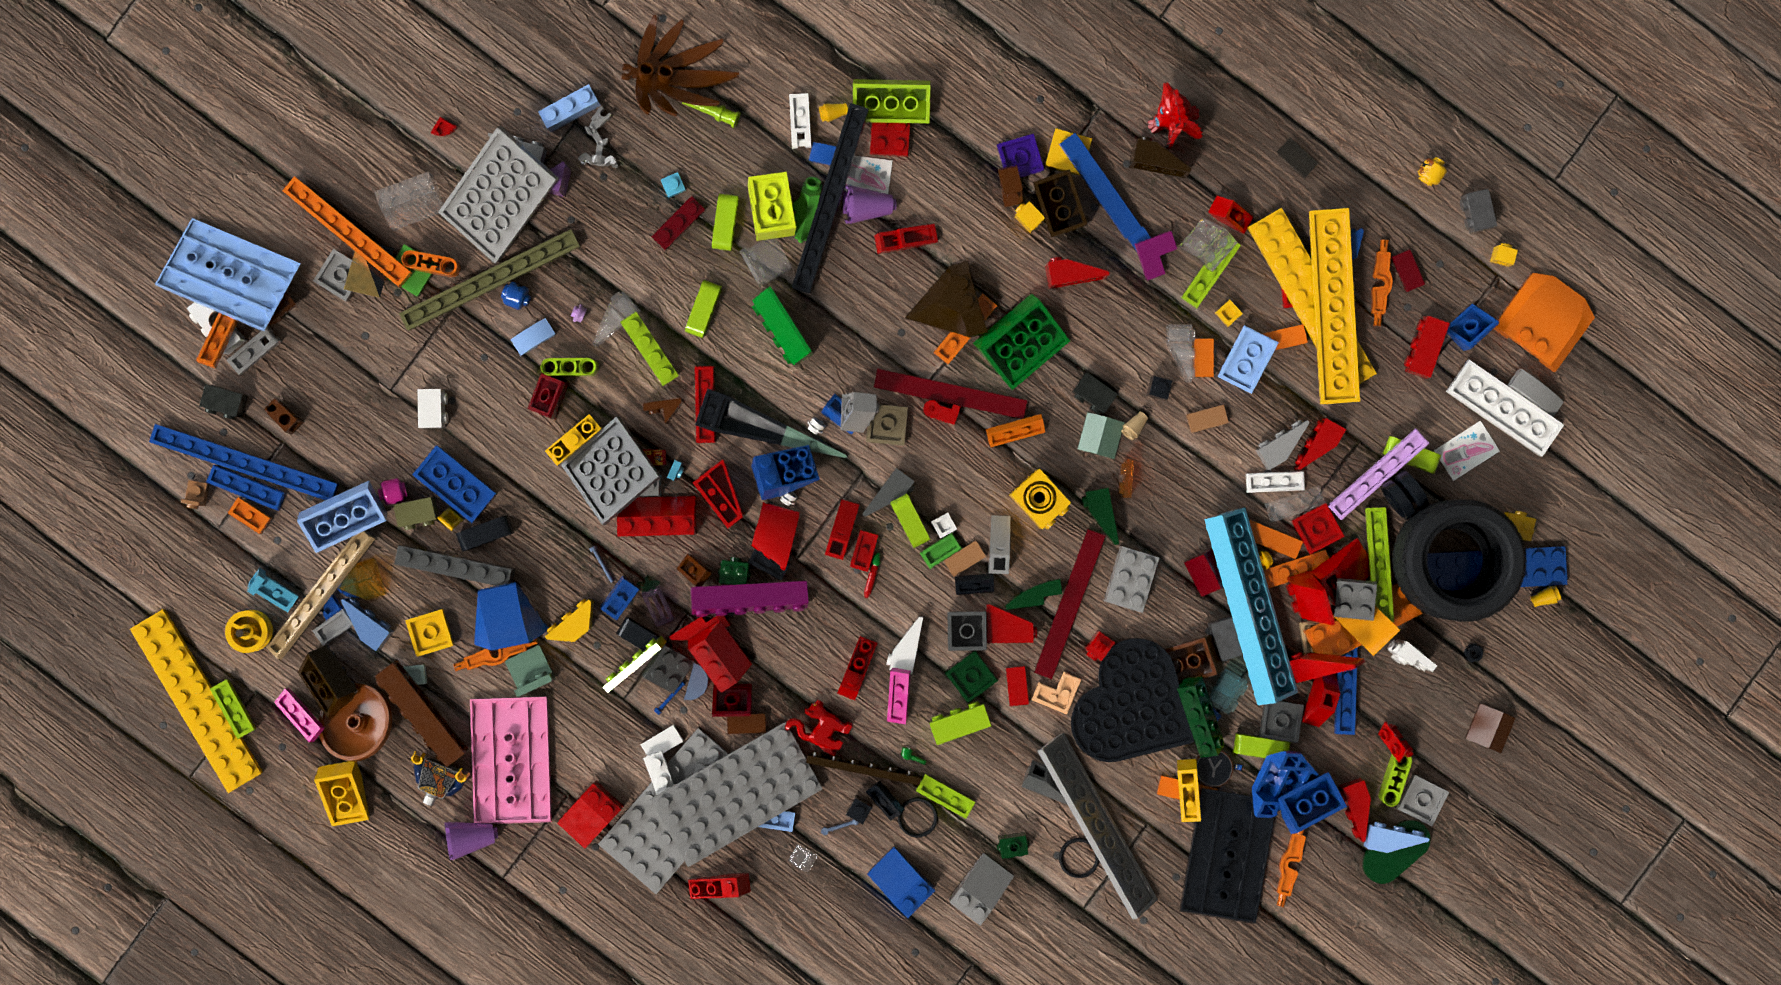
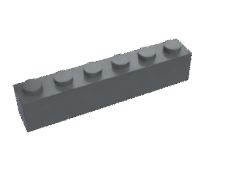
[394,545,516,586]

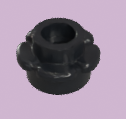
[1464,643,1483,662]

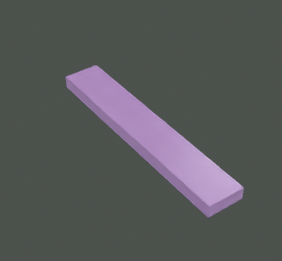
[1328,428,1429,520]

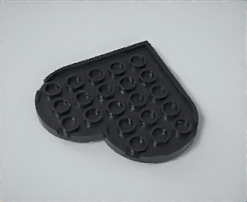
[1071,638,1194,762]

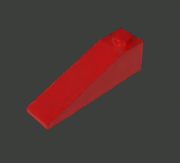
[1289,652,1365,683]

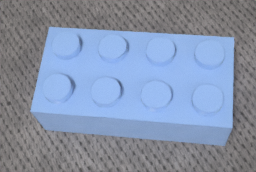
[297,481,387,553]

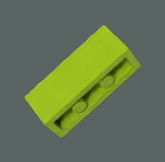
[929,701,991,745]

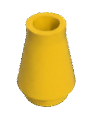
[819,103,848,123]
[1530,585,1562,607]

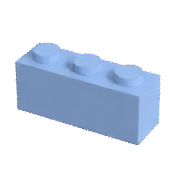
[538,84,601,132]

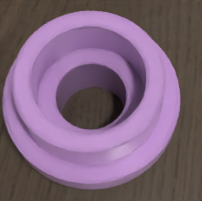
[571,304,587,323]

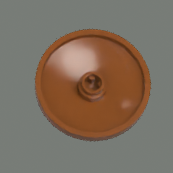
[318,684,392,761]

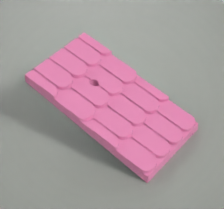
[470,697,552,824]

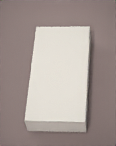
[641,725,684,756]

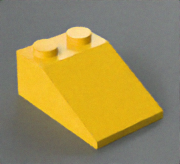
[314,761,370,826]

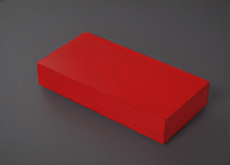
[1006,666,1029,706]

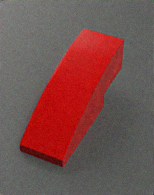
[874,224,938,254]
[669,615,731,640]

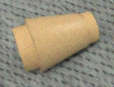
[1121,412,1148,440]

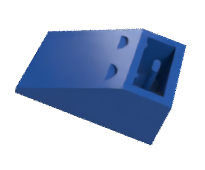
[751,445,820,500]

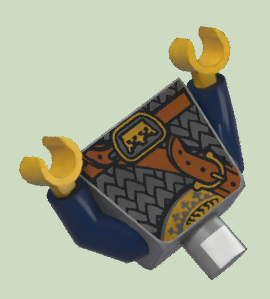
[411,751,470,806]

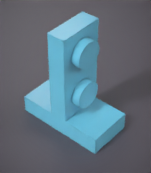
[247,567,299,612]

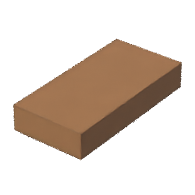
[1186,405,1229,433]
[944,540,986,577]

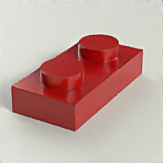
[850,530,878,572]

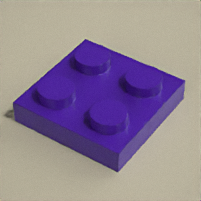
[996,133,1044,178]

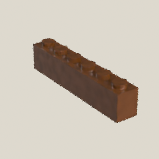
[374,659,468,767]

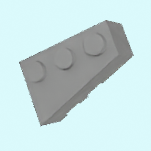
[841,392,879,433]

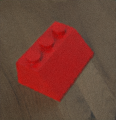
[688,620,752,693]

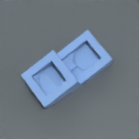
[511,318,555,356]

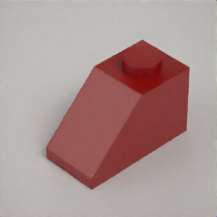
[1208,196,1253,234]

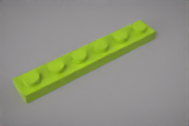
[1365,507,1394,623]

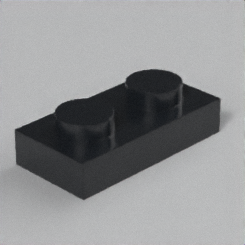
[748,549,791,581]
[955,573,994,595]
[866,781,905,821]

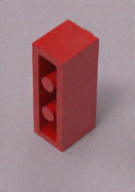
[1404,316,1450,379]

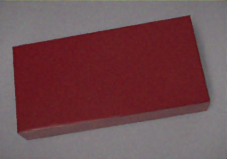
[1391,250,1425,292]

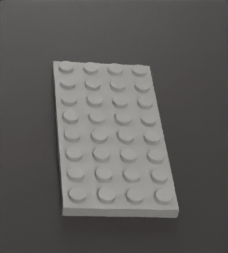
[650,722,822,867]
[598,727,729,894]

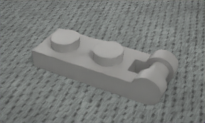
[227,326,282,375]

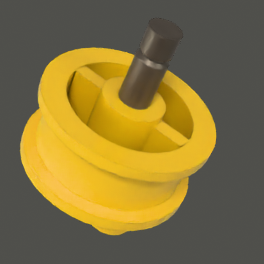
[225,610,273,653]

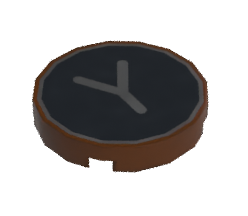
[1196,750,1233,787]

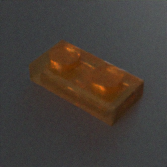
[1119,459,1134,498]

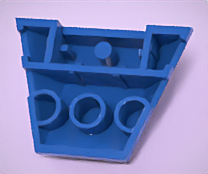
[474,582,549,650]

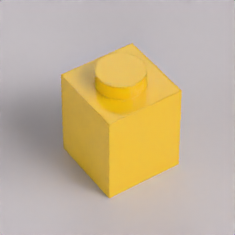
[1015,201,1045,233]

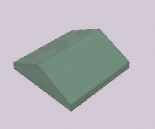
[1077,412,1124,459]

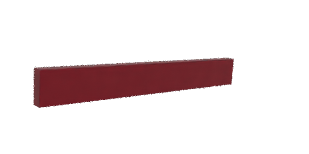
[873,369,1027,419]
[1034,529,1105,679]

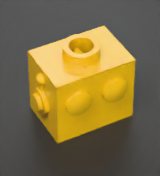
[1504,511,1536,541]

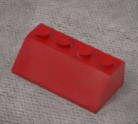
[617,496,697,537]

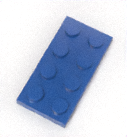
[412,445,497,523]

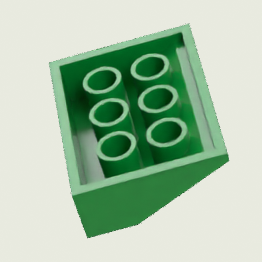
[973,294,1070,390]

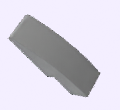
[1507,369,1564,417]

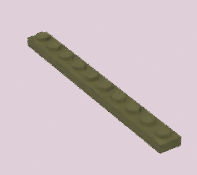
[399,229,580,331]

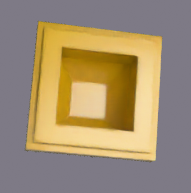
[437,508,463,531]

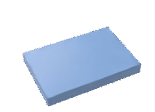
[1217,325,1279,394]

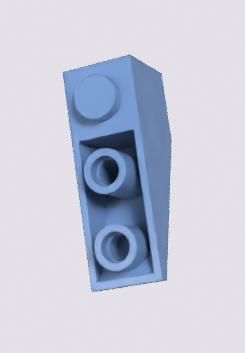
[341,597,394,651]

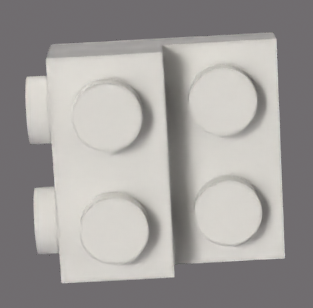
[1387,639,1437,672]

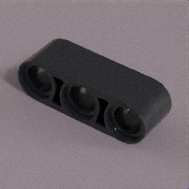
[456,515,514,552]
[616,617,673,656]

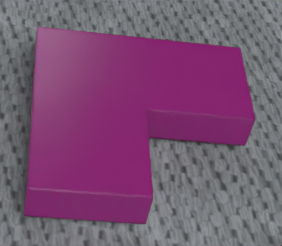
[1135,231,1177,280]

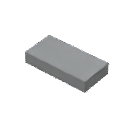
[312,608,353,646]

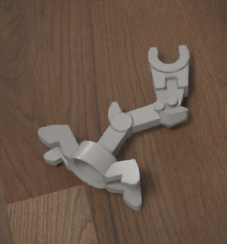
[578,106,619,168]

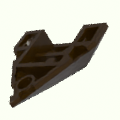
[905,260,988,338]

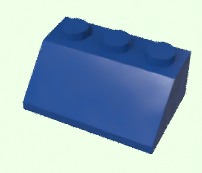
[1278,772,1347,834]

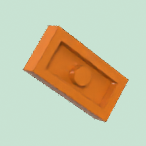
[228,497,272,534]

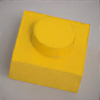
[1215,300,1243,327]

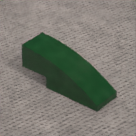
[1005,578,1062,610]

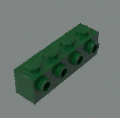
[1177,676,1225,758]

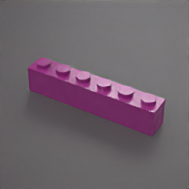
[690,581,809,617]

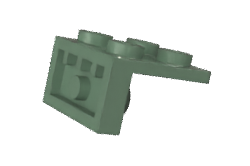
[505,645,556,697]

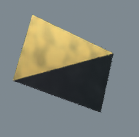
[344,244,394,298]

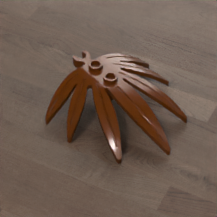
[622,14,739,116]

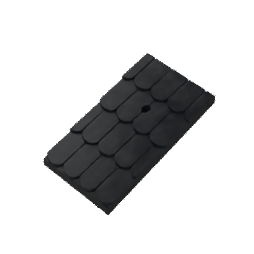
[1179,788,1274,924]

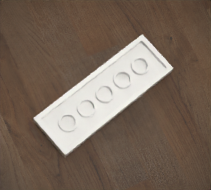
[1446,360,1564,457]

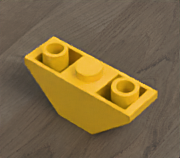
[545,414,602,466]
[545,599,594,642]

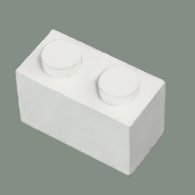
[418,389,448,428]

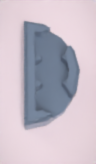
[684,663,709,700]

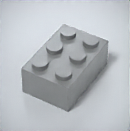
[1103,546,1159,613]

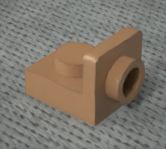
[181,480,209,509]

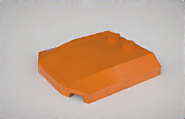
[1494,273,1595,372]

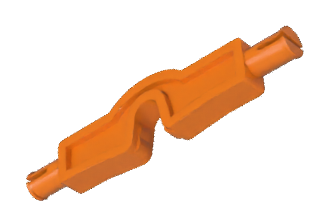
[1371,240,1393,326]
[453,638,538,672]
[1276,830,1306,907]

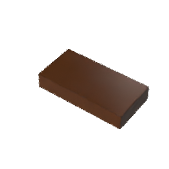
[727,713,766,734]

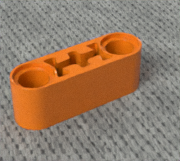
[402,250,461,277]

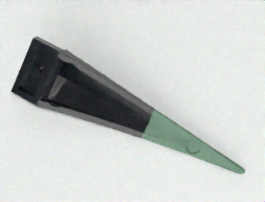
[695,389,847,458]

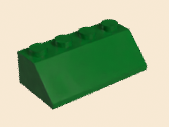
[751,286,813,366]

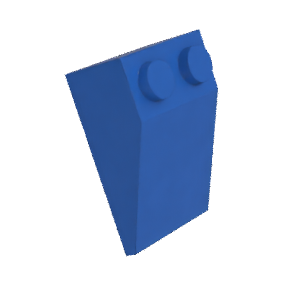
[867,847,935,918]

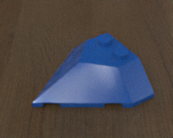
[1252,751,1319,818]

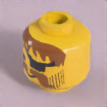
[1418,157,1447,187]

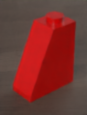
[986,604,1037,643]

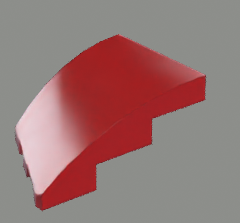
[751,502,800,570]

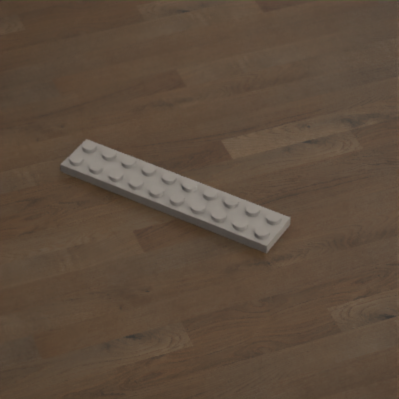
[1038,733,1158,919]

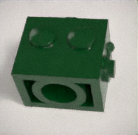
[718,557,751,585]
[997,832,1030,859]

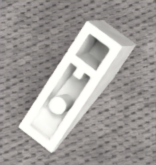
[886,616,923,674]

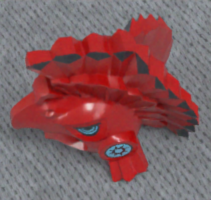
[1148,82,1203,149]

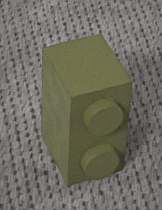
[393,497,439,530]

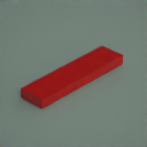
[695,366,716,443]

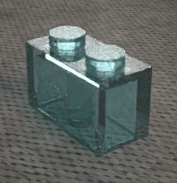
[1209,668,1248,715]

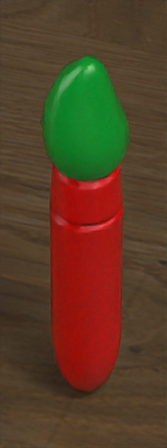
[864,553,880,598]

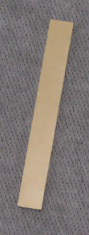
[266,530,375,660]

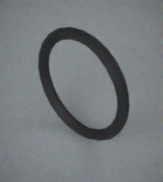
[898,797,938,838]
[1059,838,1099,878]

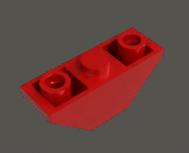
[1301,673,1340,727]

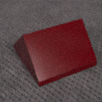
[527,373,569,419]
[1184,548,1223,597]
[712,684,752,717]

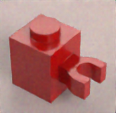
[1084,630,1115,661]

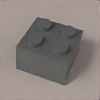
[947,611,987,651]

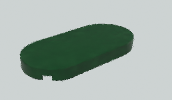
[1362,820,1431,884]

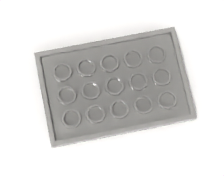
[438,126,559,264]

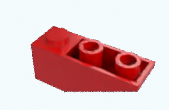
[1294,418,1346,470]
[825,499,860,560]
[837,636,877,701]
[1339,778,1371,842]
[688,873,751,899]

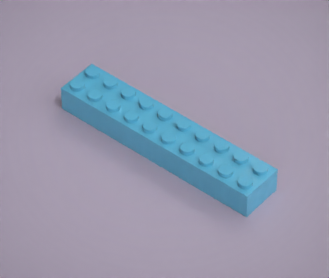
[1204,508,1298,705]

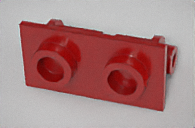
[1378,721,1413,763]

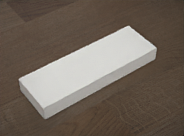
[1246,471,1305,493]

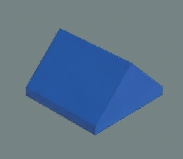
[1447,304,1499,351]

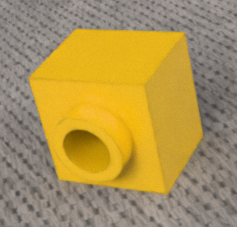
[1490,243,1518,267]

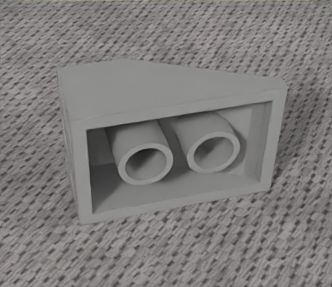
[949,852,1014,926]

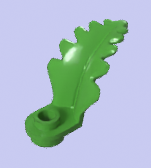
[792,177,822,243]

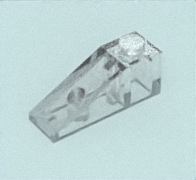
[592,291,641,348]
[1265,485,1325,522]

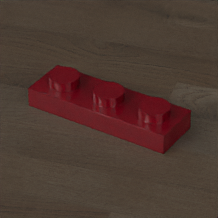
[651,196,706,251]

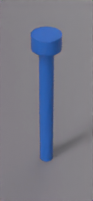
[654,682,685,715]

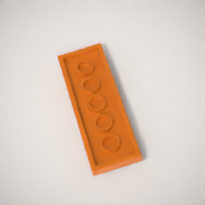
[1303,583,1422,656]

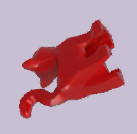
[785,700,852,755]

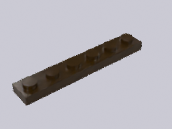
[806,751,921,785]

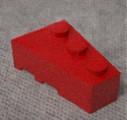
[692,459,745,528]

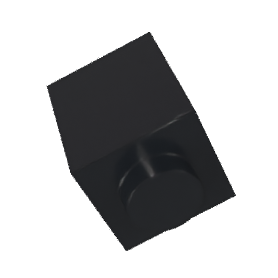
[1146,376,1172,401]
[846,795,872,824]

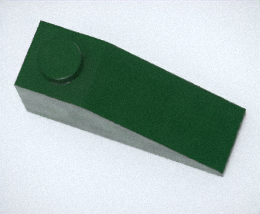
[1082,488,1119,545]

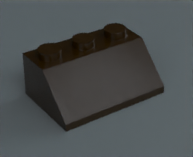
[1033,169,1088,238]
[297,645,358,718]

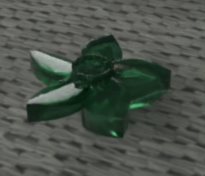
[637,575,660,596]

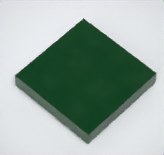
[945,650,998,703]

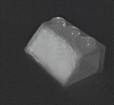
[374,172,444,231]

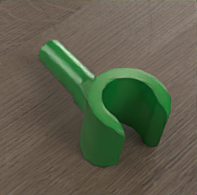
[901,747,926,765]

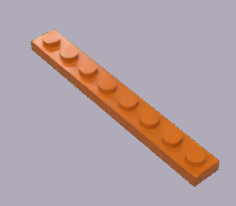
[282,176,412,288]

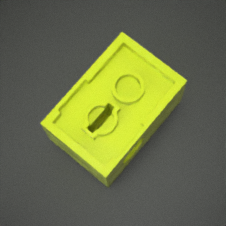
[747,172,796,241]

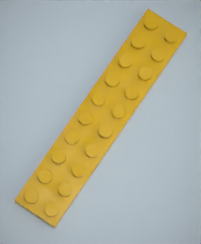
[1247,208,1377,384]
[1309,208,1360,404]
[130,609,263,793]

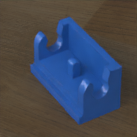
[600,575,639,620]

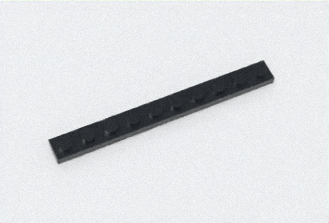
[791,103,870,294]

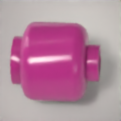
[377,478,407,505]

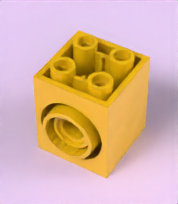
[1009,469,1071,529]

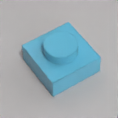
[661,172,686,198]
[667,460,685,481]

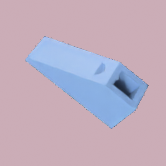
[1364,821,1429,853]

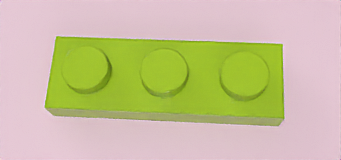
[210,679,256,739]
[916,773,975,819]

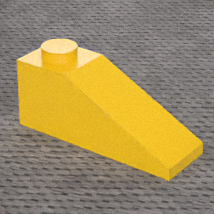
[1177,759,1201,822]

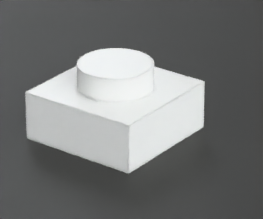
[931,513,957,538]

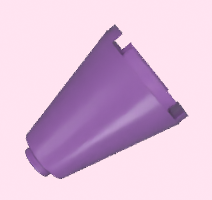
[843,185,896,224]
[444,822,498,860]

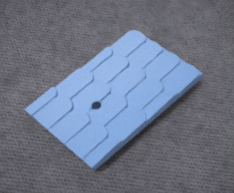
[155,218,301,331]

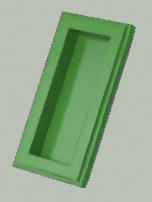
[920,533,962,569]

